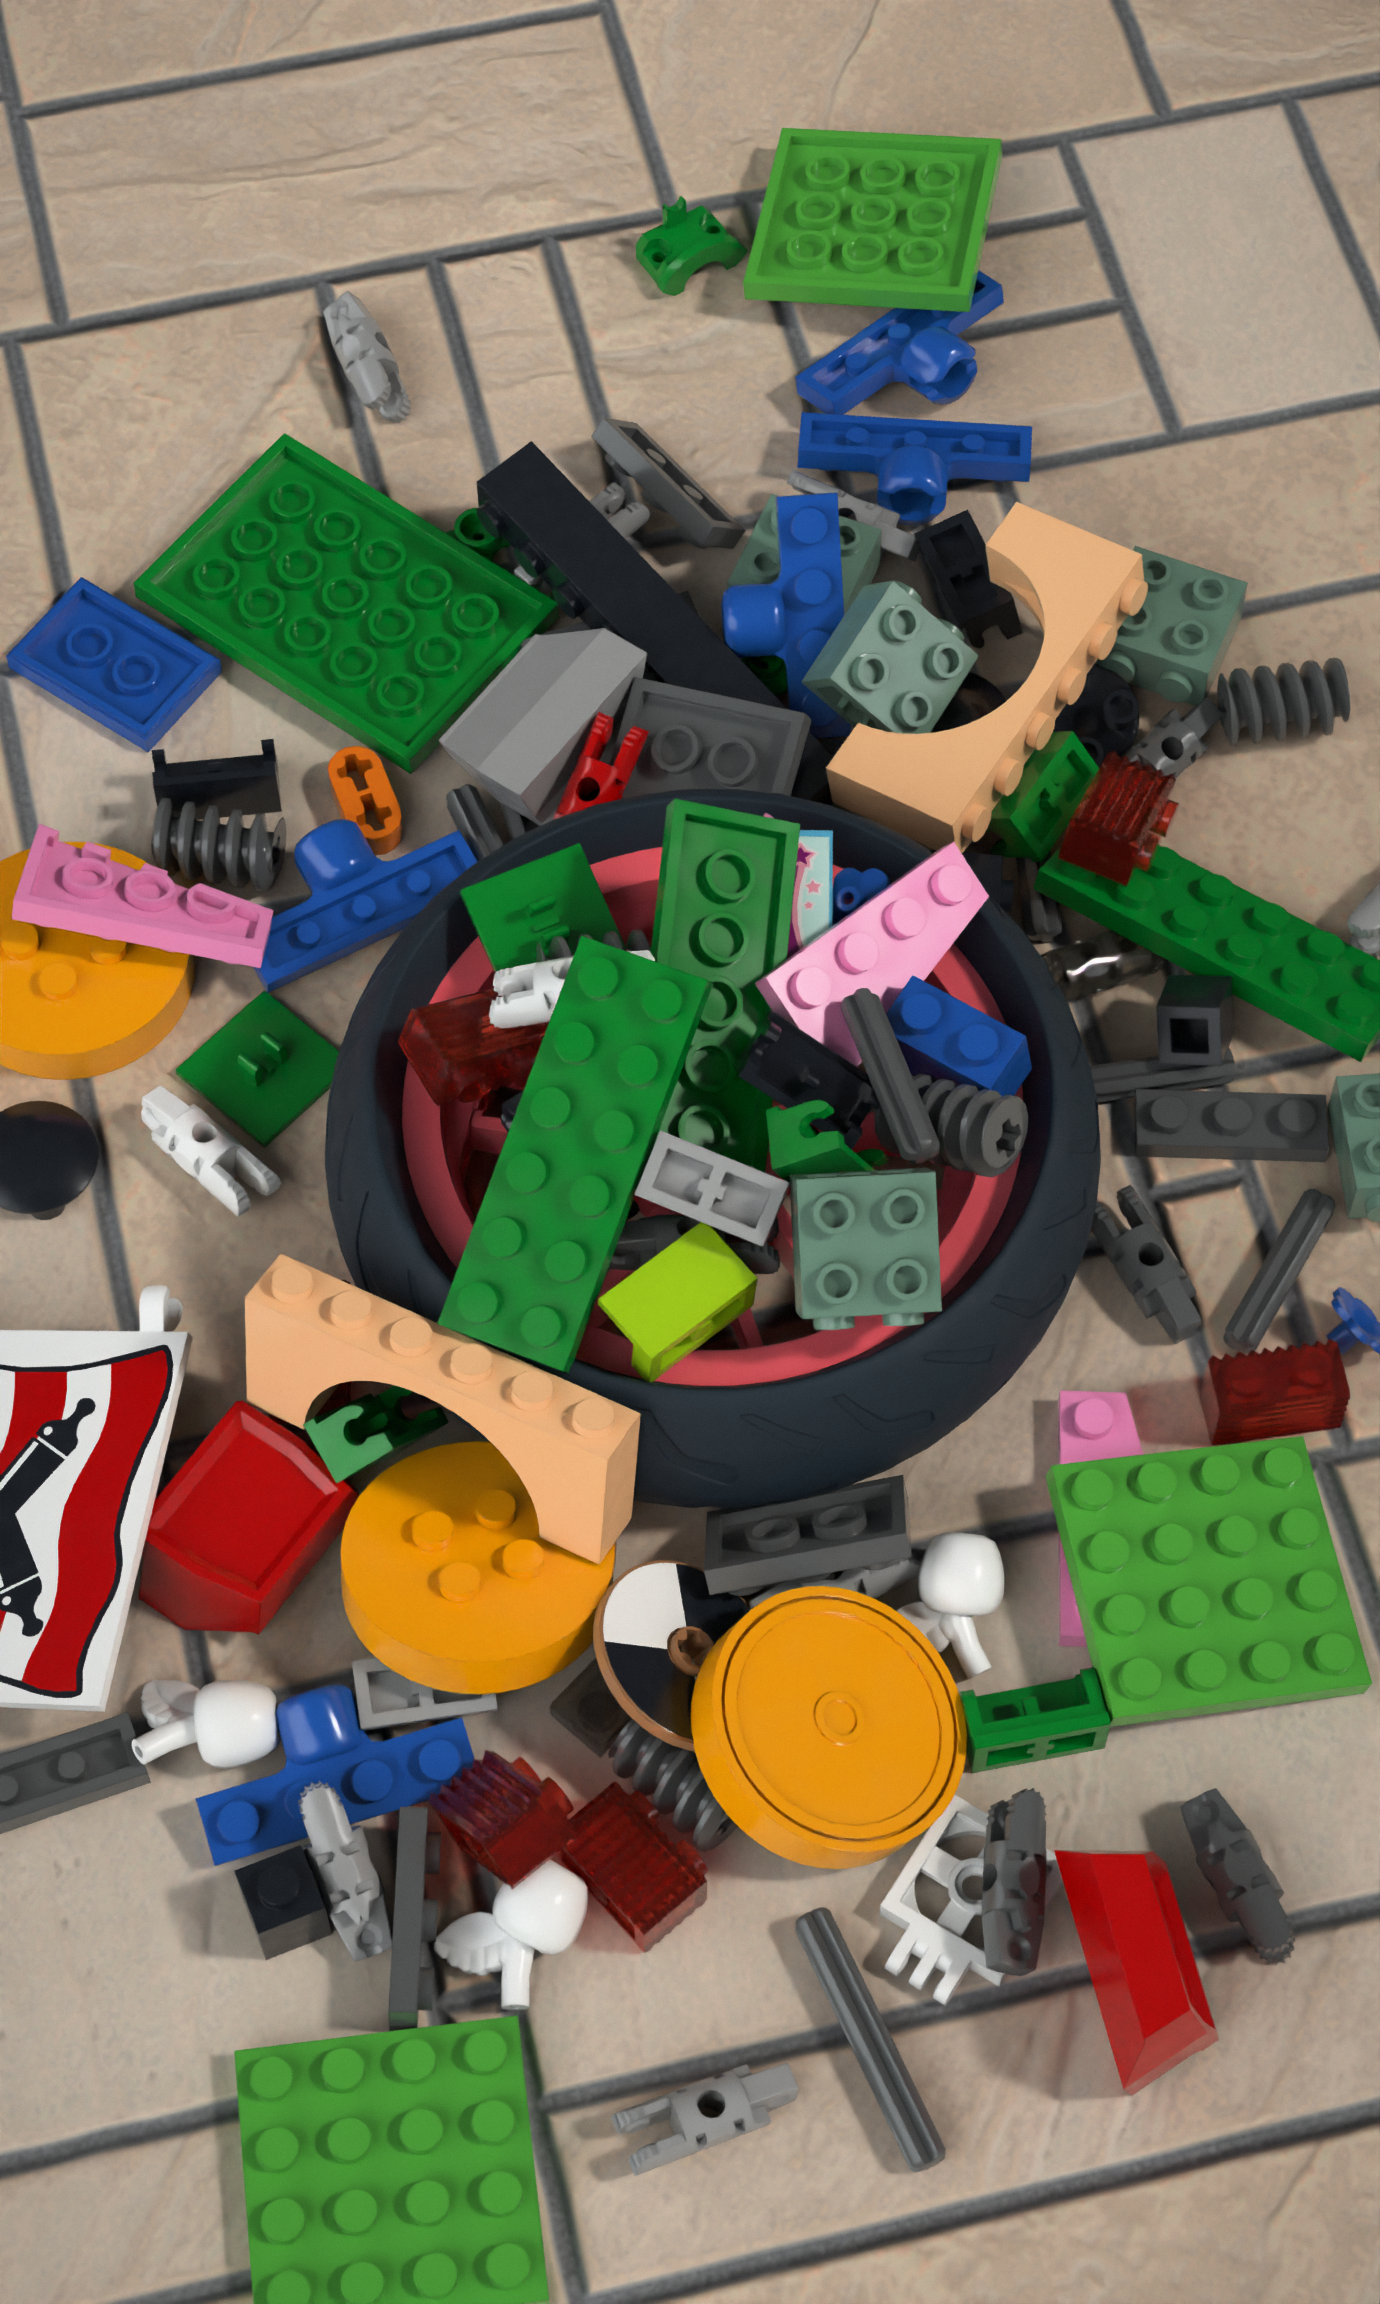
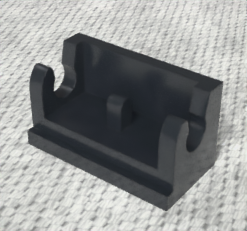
[914,509,1022,648]
[152,739,282,820]
[733,1010,880,1150]

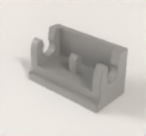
[634,1131,790,1247]
[352,1657,498,1730]

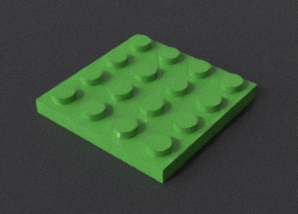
[743,128,1002,312]
[1045,1436,1372,1727]
[234,2015,550,2304]

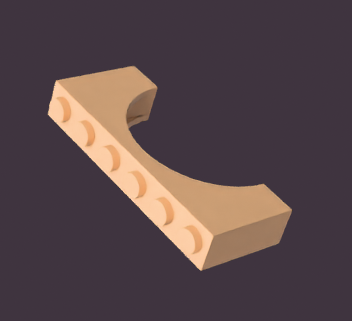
[826,502,1148,854]
[245,1254,641,1565]

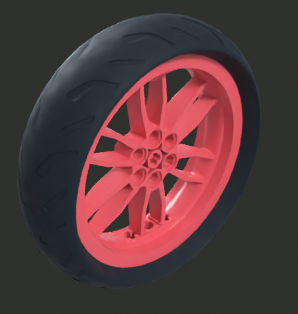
[325,789,1101,1508]

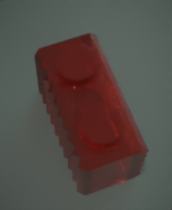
[1058,751,1179,887]
[398,988,549,1106]
[1199,1339,1350,1446]
[429,1750,578,1889]
[551,1781,708,1953]

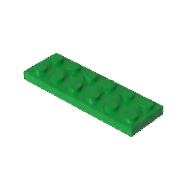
[648,798,800,1173]
[1033,811,1380,1062]
[437,936,713,1373]

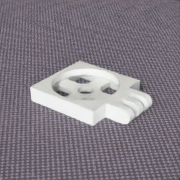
[879,1794,1063,2005]

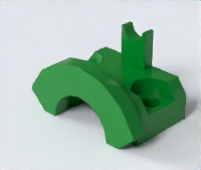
[636,196,748,296]

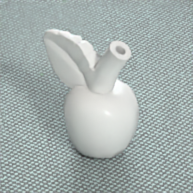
[897,1532,1005,1679]
[132,1680,281,1769]
[433,1857,588,2010]

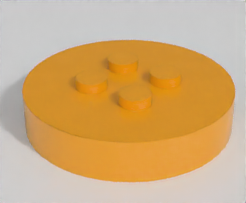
[0,842,196,1080]
[341,1441,615,1694]
[690,1586,967,1869]

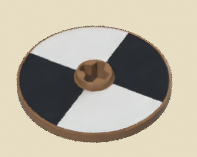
[593,1560,751,1751]

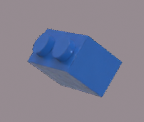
[886,975,1032,1096]

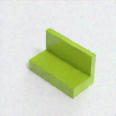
[598,1222,758,1382]

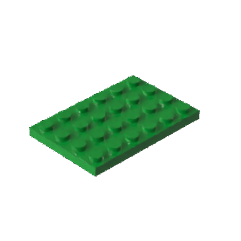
[133,433,559,774]

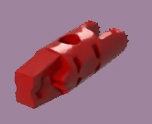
[553,712,649,820]

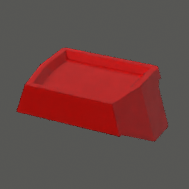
[138,1400,361,1635]
[1054,1850,1219,2096]

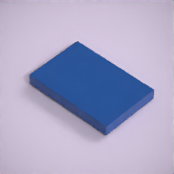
[6,577,222,752]

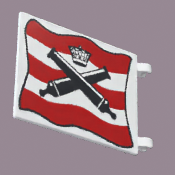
[0,1285,193,1712]

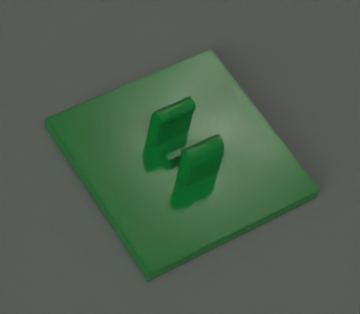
[460,843,626,973]
[175,990,339,1148]

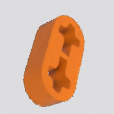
[328,746,403,856]

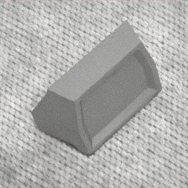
[439,628,647,826]

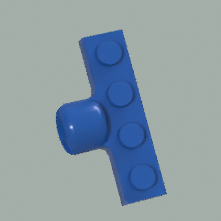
[795,270,1004,415]
[797,412,1032,526]
[721,492,851,738]
[253,819,477,993]
[195,1684,482,1866]

